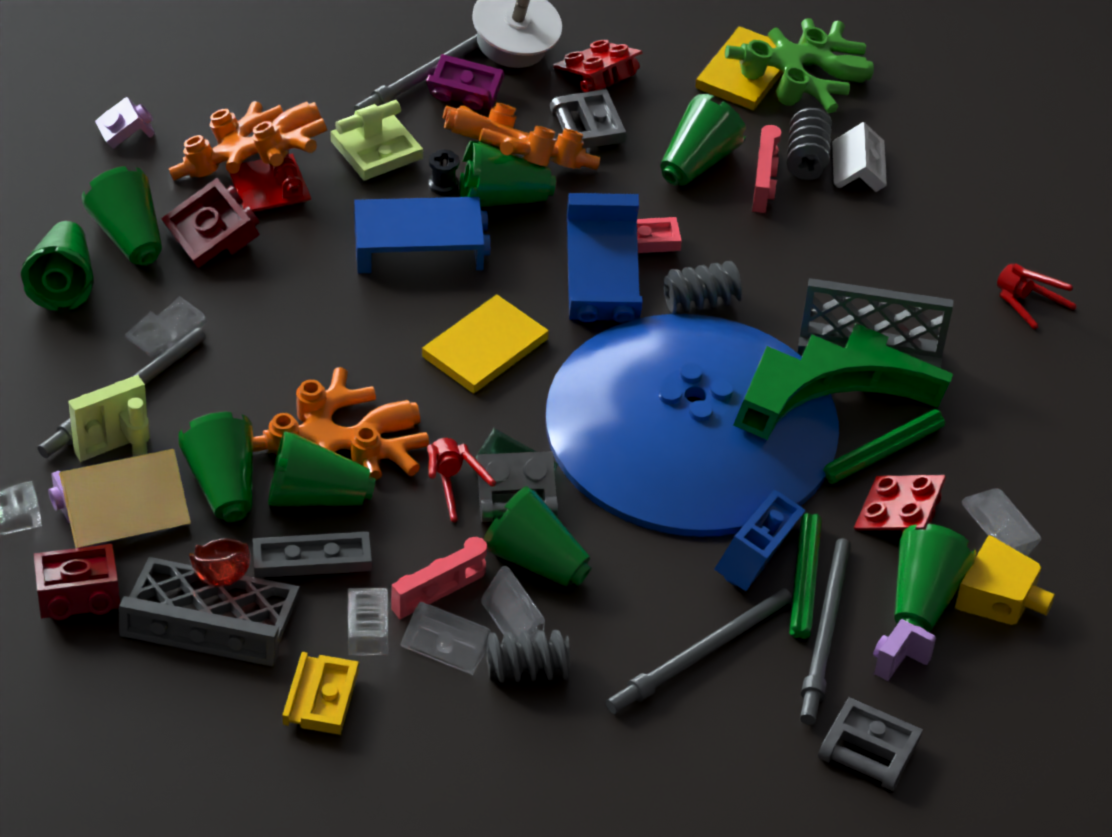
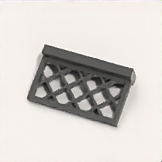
[797,278,954,368]
[119,557,300,667]

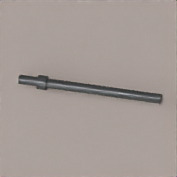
[353,34,480,112]
[38,328,206,458]
[800,539,851,725]
[606,588,793,714]

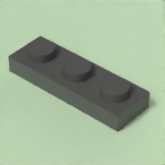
[252,532,372,578]

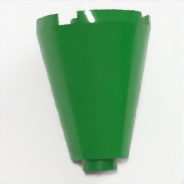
[660,94,746,186]
[459,140,556,208]
[81,166,162,265]
[21,221,94,311]
[178,411,254,522]
[268,431,376,507]
[483,486,592,588]
[894,524,977,632]

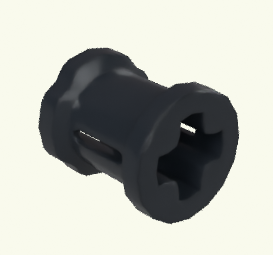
[428,149,460,195]

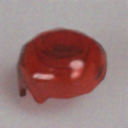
[189,538,251,587]

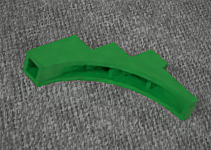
[733,323,953,440]

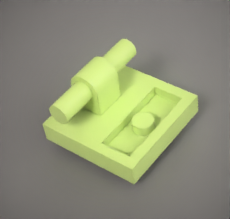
[331,100,423,181]
[68,375,150,462]

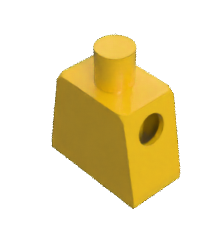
[955,535,1055,625]

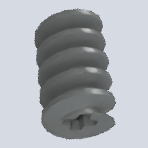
[787,108,832,180]
[664,261,742,314]
[487,630,570,683]

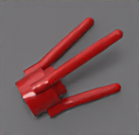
[997,263,1077,329]
[427,438,496,523]

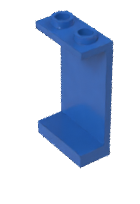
[567,193,643,323]
[354,197,490,273]

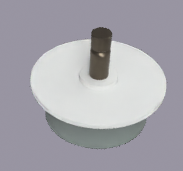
[472,0,562,68]

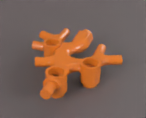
[168,101,328,181]
[443,103,600,170]
[253,367,429,480]

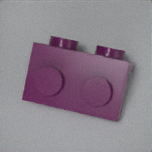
[426,54,505,110]

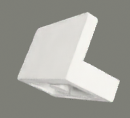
[832,122,887,192]

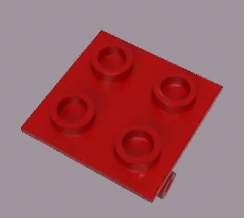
[553,40,643,93]
[228,150,311,212]
[854,475,946,534]

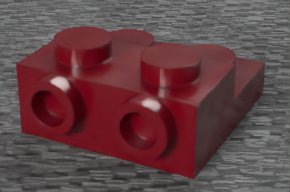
[161,178,260,268]
[34,544,120,620]

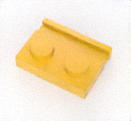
[282,652,359,735]

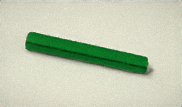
[823,409,945,484]
[789,513,822,639]

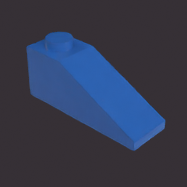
[714,489,806,591]

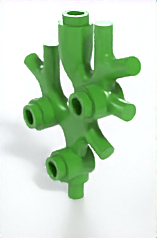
[725,18,874,113]

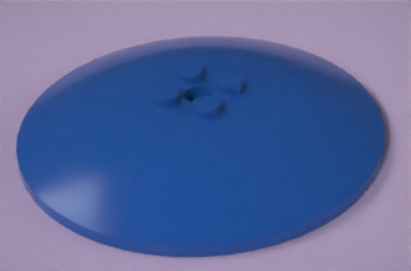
[545,314,839,537]

